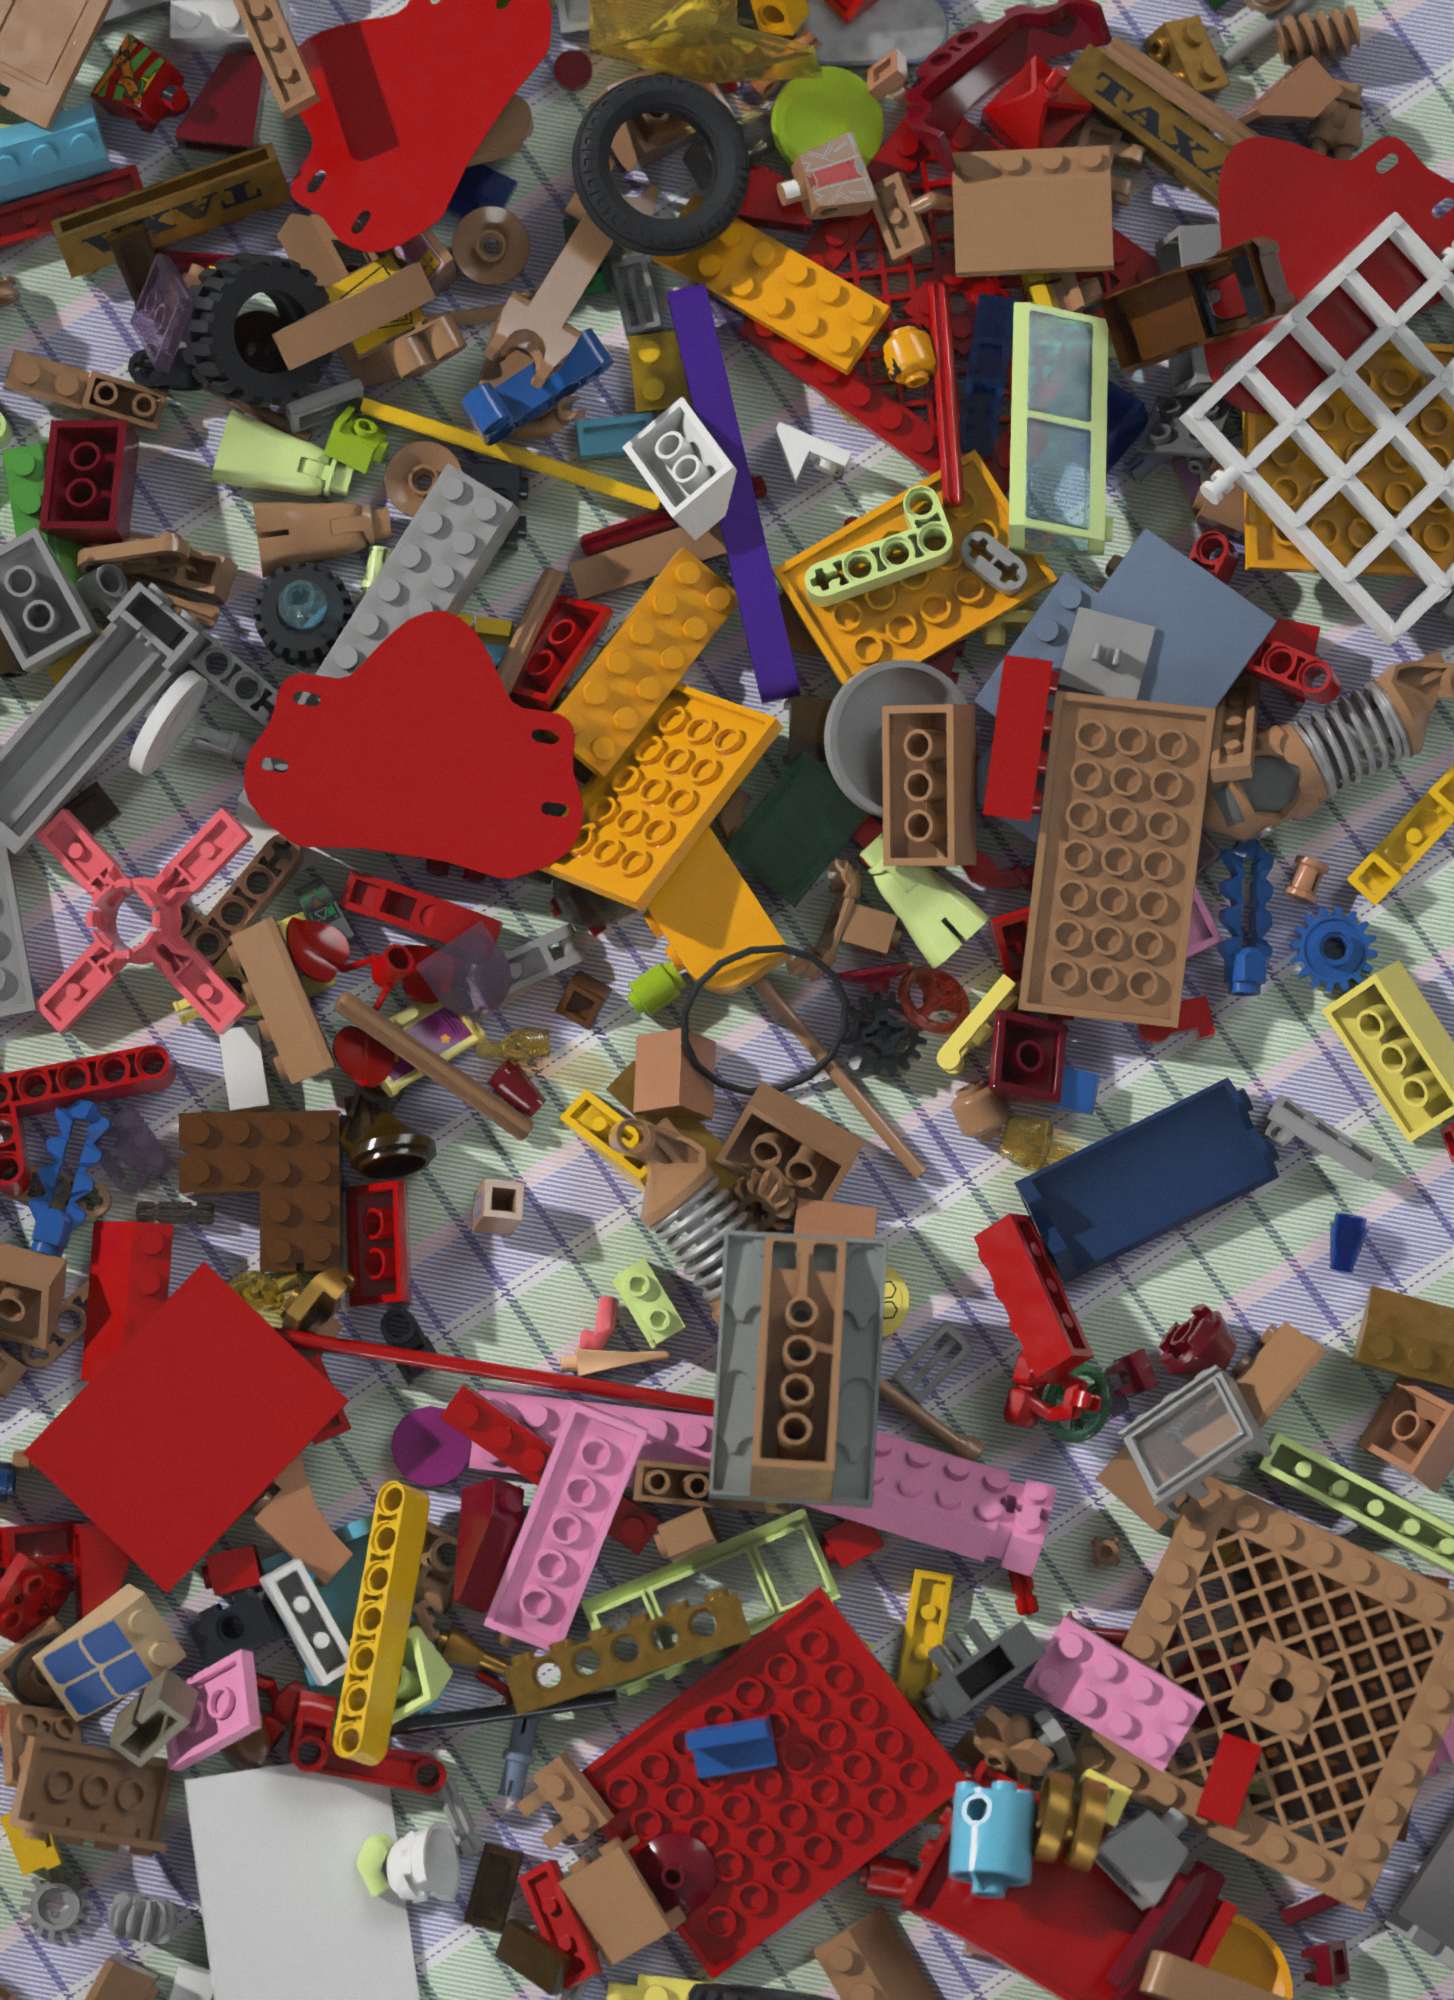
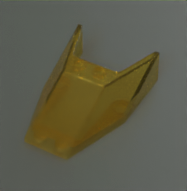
[589,0,822,84]

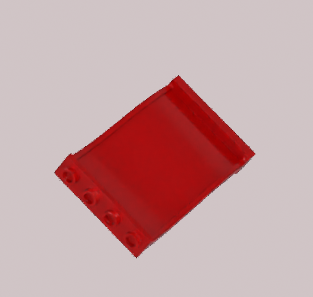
[898,1760,1239,2000]

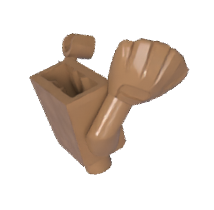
[479,292,586,438]

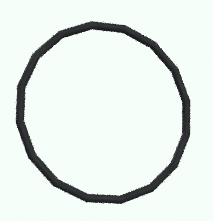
[681,945,849,1095]

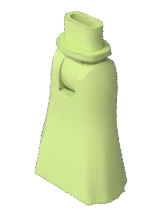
[212,409,355,497]
[859,833,990,969]

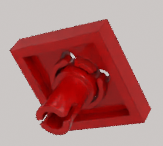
[0,1552,75,1643]

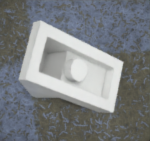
[776,422,851,487]

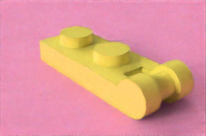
[937,974,1020,1075]

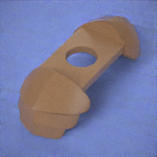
[786,856,861,982]

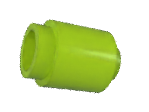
[626,960,687,1017]

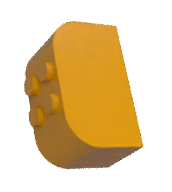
[642,826,792,995]

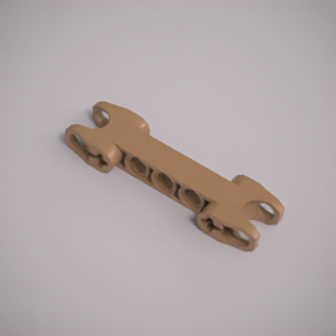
[483,158,661,390]

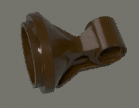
[339,1084,437,1179]

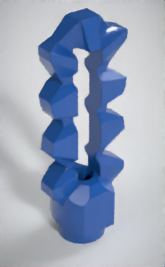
[1217,839,1274,996]
[28,1099,112,1258]

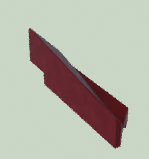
[1105,1860,1226,2000]

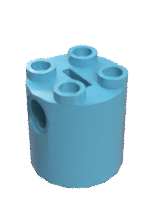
[948,1781,1036,1898]

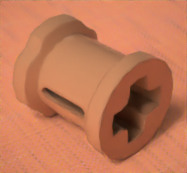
[1283,855,1330,905]

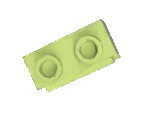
[612,1258,686,1349]

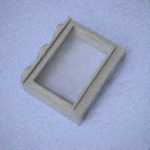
[1118,1365,1273,1521]

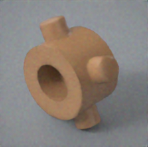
[1091,1537,1121,1567]

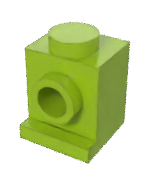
[324,406,390,474]

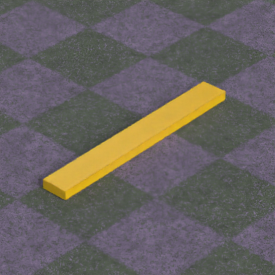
[360,397,662,510]

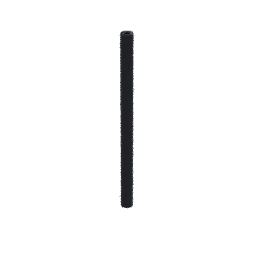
[390,1689,618,1736]

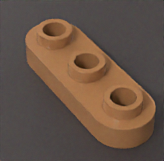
[77,532,190,575]

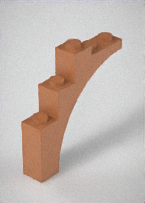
[252,1316,353,1587]

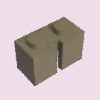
[109,1669,199,1767]

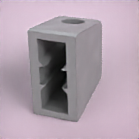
[1094,1808,1189,1910]

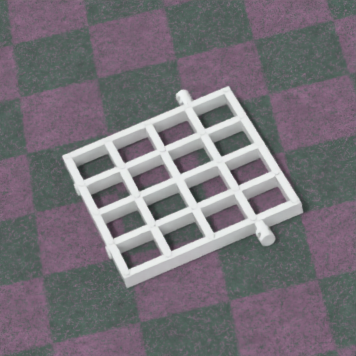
[1179,211,1454,646]

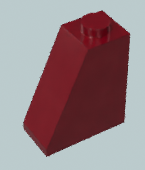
[175,49,267,155]

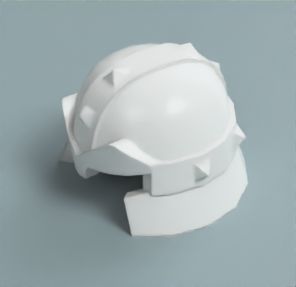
[387,1822,461,1904]

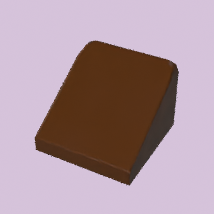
[555,971,612,1030]

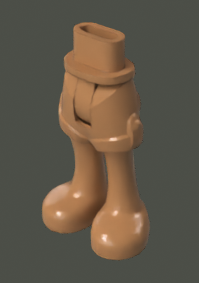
[1307,80,1364,161]

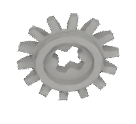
[20,1869,94,1943]

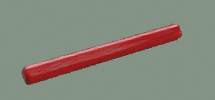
[928,283,964,508]

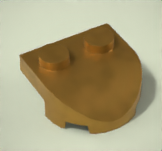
[280,1268,357,1331]

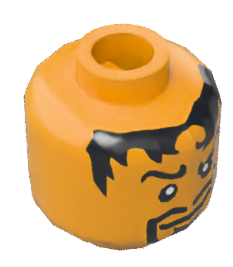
[882,326,936,388]

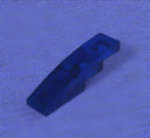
[959,293,1018,457]

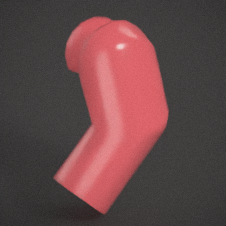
[579,1296,619,1350]

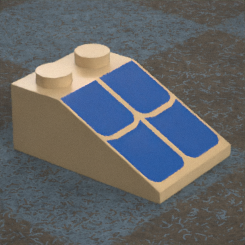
[32,1583,187,1722]

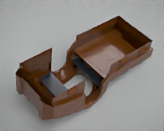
[1100,237,1296,373]

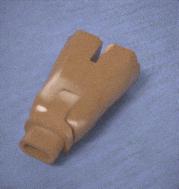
[253,502,392,578]

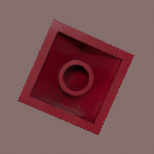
[989,1009,1067,1104]

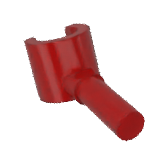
[475,1669,511,1704]

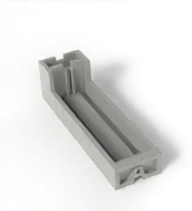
[0,581,207,856]

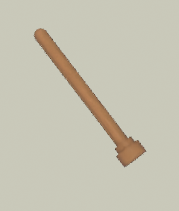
[879,1376,986,1462]

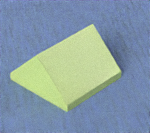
[392,1626,454,1725]

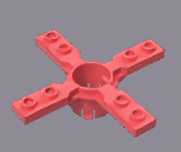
[35,808,253,1035]

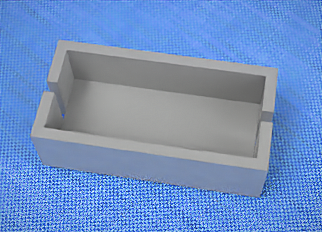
[1155,224,1241,398]

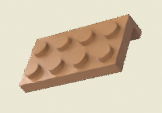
[9,1735,174,1858]

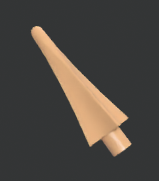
[560,1348,671,1377]

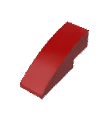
[0,1520,83,1569]

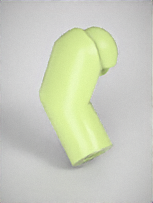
[357,1833,393,1897]

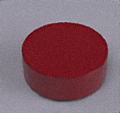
[553,50,593,92]

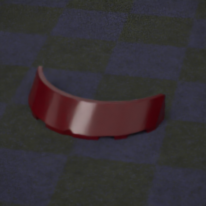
[904,0,1112,174]

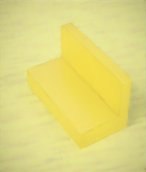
[1074,1768,1132,1835]

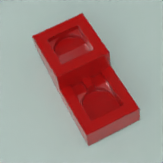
[1196,1732,1262,1830]

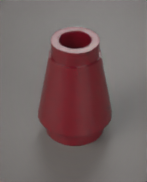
[487,1059,547,1117]

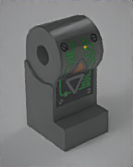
[294,876,358,946]

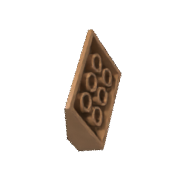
[952,145,1114,277]

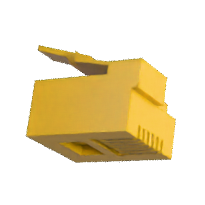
[0,1812,65,1876]

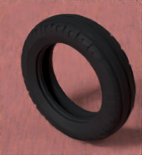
[572,75,750,256]

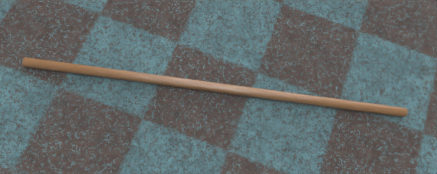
[537,729,928,1179]

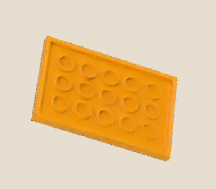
[772,449,1058,686]
[538,683,783,912]

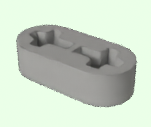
[961,531,1027,595]

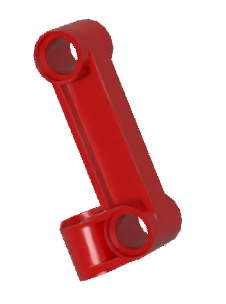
[287,1690,447,1794]

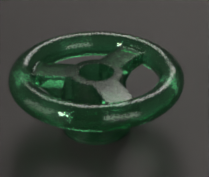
[1045,1364,1112,1443]

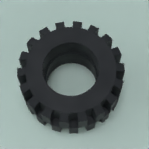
[253,562,355,668]

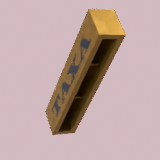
[1065,43,1234,212]
[51,142,292,278]

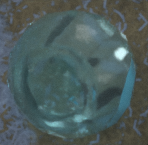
[278,579,328,629]

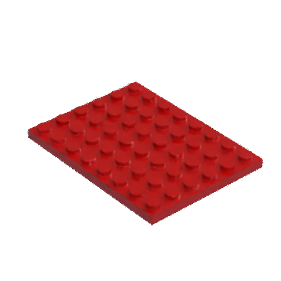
[581,1586,970,1979]

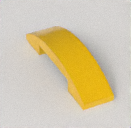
[1346,764,1454,906]

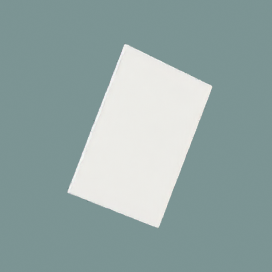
[184,1760,420,2000]

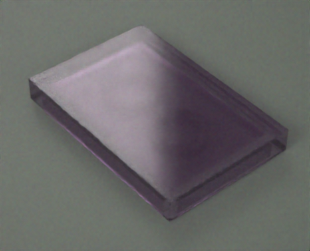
[130,253,196,373]

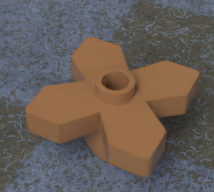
[952,1705,1054,1787]

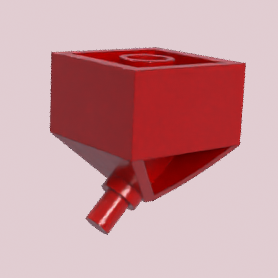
[980,54,1093,150]

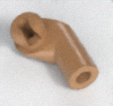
[718,788,752,847]

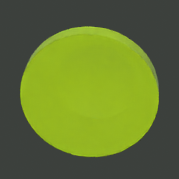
[771,66,884,167]

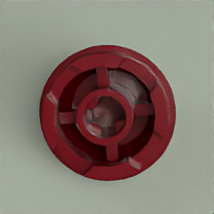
[1158,1304,1237,1382]

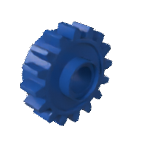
[1289,906,1378,994]

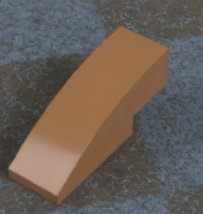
[129,531,238,602]

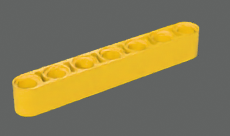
[333,1480,430,1766]

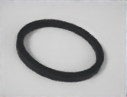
[10,1635,66,1710]

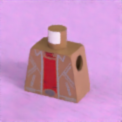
[777,131,878,220]

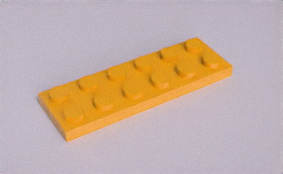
[651,193,891,376]
[543,547,738,779]

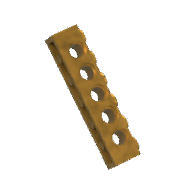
[503,1587,752,1716]

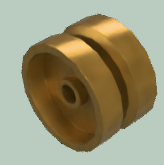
[1032,1770,1108,1872]

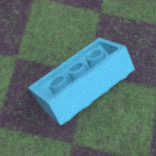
[0,103,114,206]

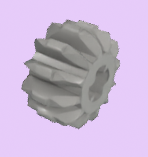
[108,1891,178,1944]

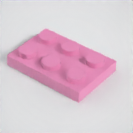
[166,1649,262,1772]

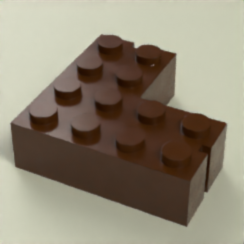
[179,1110,344,1275]

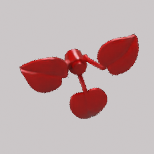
[286,917,461,1088]

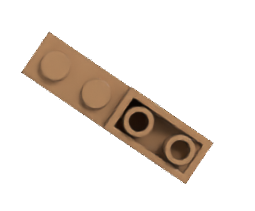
[3,349,168,432]
[633,1459,790,1514]

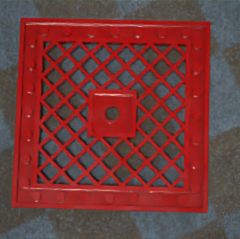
[738,115,1160,497]

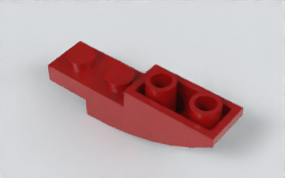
[339,869,503,960]

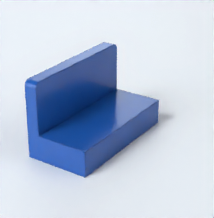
[685,1716,778,1778]

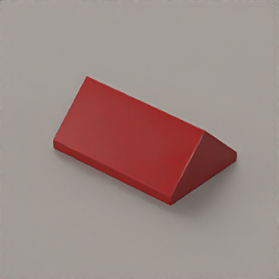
[509,594,613,712]
[345,1180,412,1307]

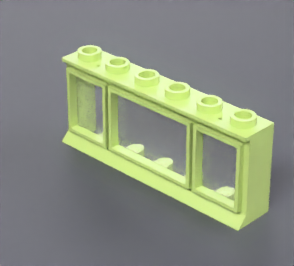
[580,1508,842,1696]

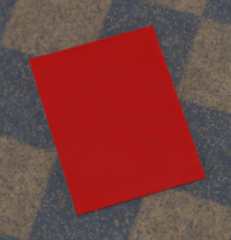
[23,1262,349,1593]

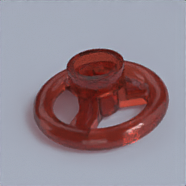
[898,966,970,1035]

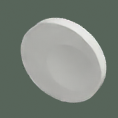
[129,670,208,776]

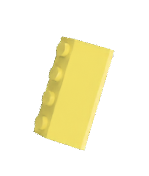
[1321,960,1454,1143]

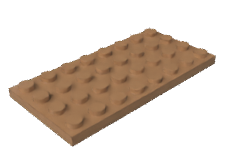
[1018,691,1216,1028]

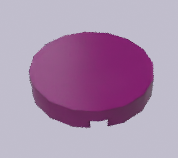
[391,1406,472,1487]

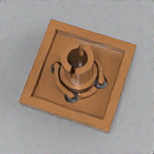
[1,1703,82,1787]

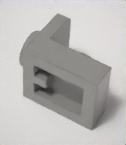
[1033,1707,1077,1781]

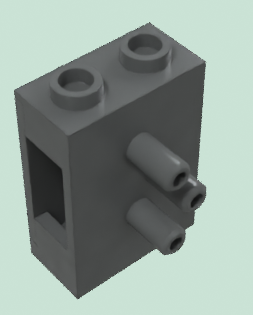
[919,1618,1046,1724]

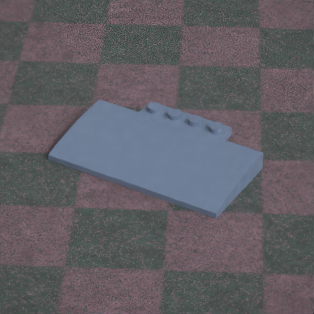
[974,528,1277,844]

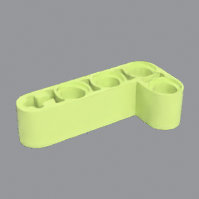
[804,485,953,607]

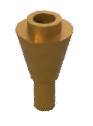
[434,1624,508,1676]

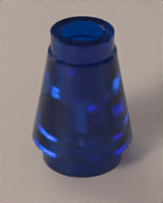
[1329,1212,1369,1273]

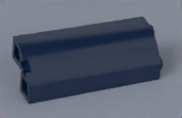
[1014,1077,1279,1283]

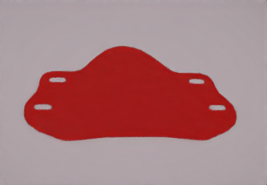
[291,0,552,252]
[1204,136,1454,415]
[244,611,583,879]

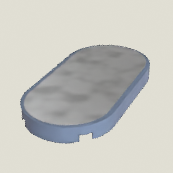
[794,0,949,69]

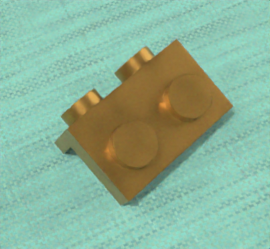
[1144,15,1230,108]

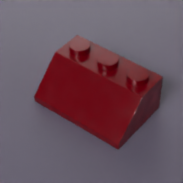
[39,420,139,547]

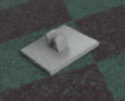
[1058,606,1156,700]

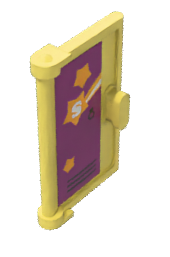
[380,991,487,1098]

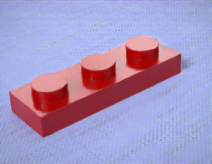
[518,1860,603,1990]

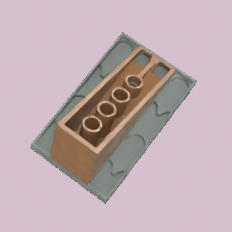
[709,1230,888,1508]

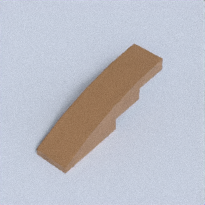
[271,262,436,370]

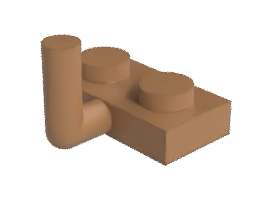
[872,172,953,261]

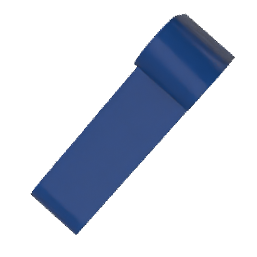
[461,328,614,446]

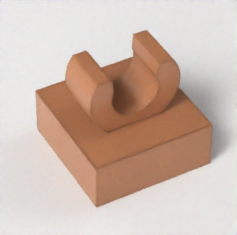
[867,48,911,103]

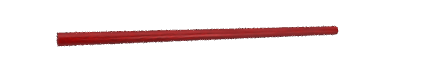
[273,1327,714,1415]

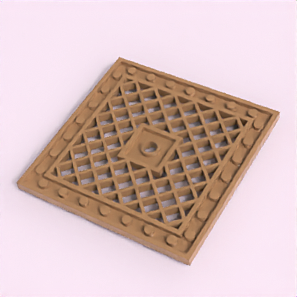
[1068,1476,1454,1912]

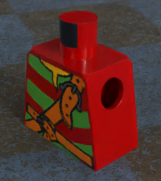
[90,33,188,124]

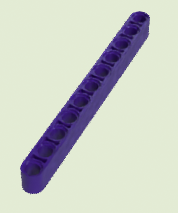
[666,284,801,704]

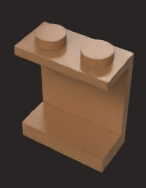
[559,1835,687,1967]

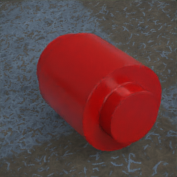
[857,1855,918,1900]

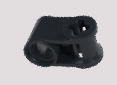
[128,348,204,391]
[380,1308,438,1387]

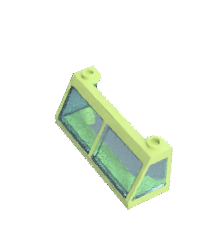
[1009,302,1116,556]

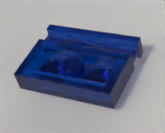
[445,164,518,219]

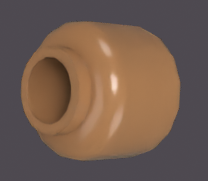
[951,1080,1009,1142]

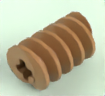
[1275,6,1360,66]

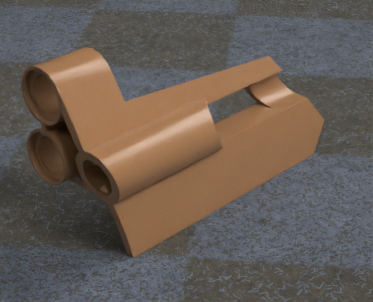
[277,213,468,388]

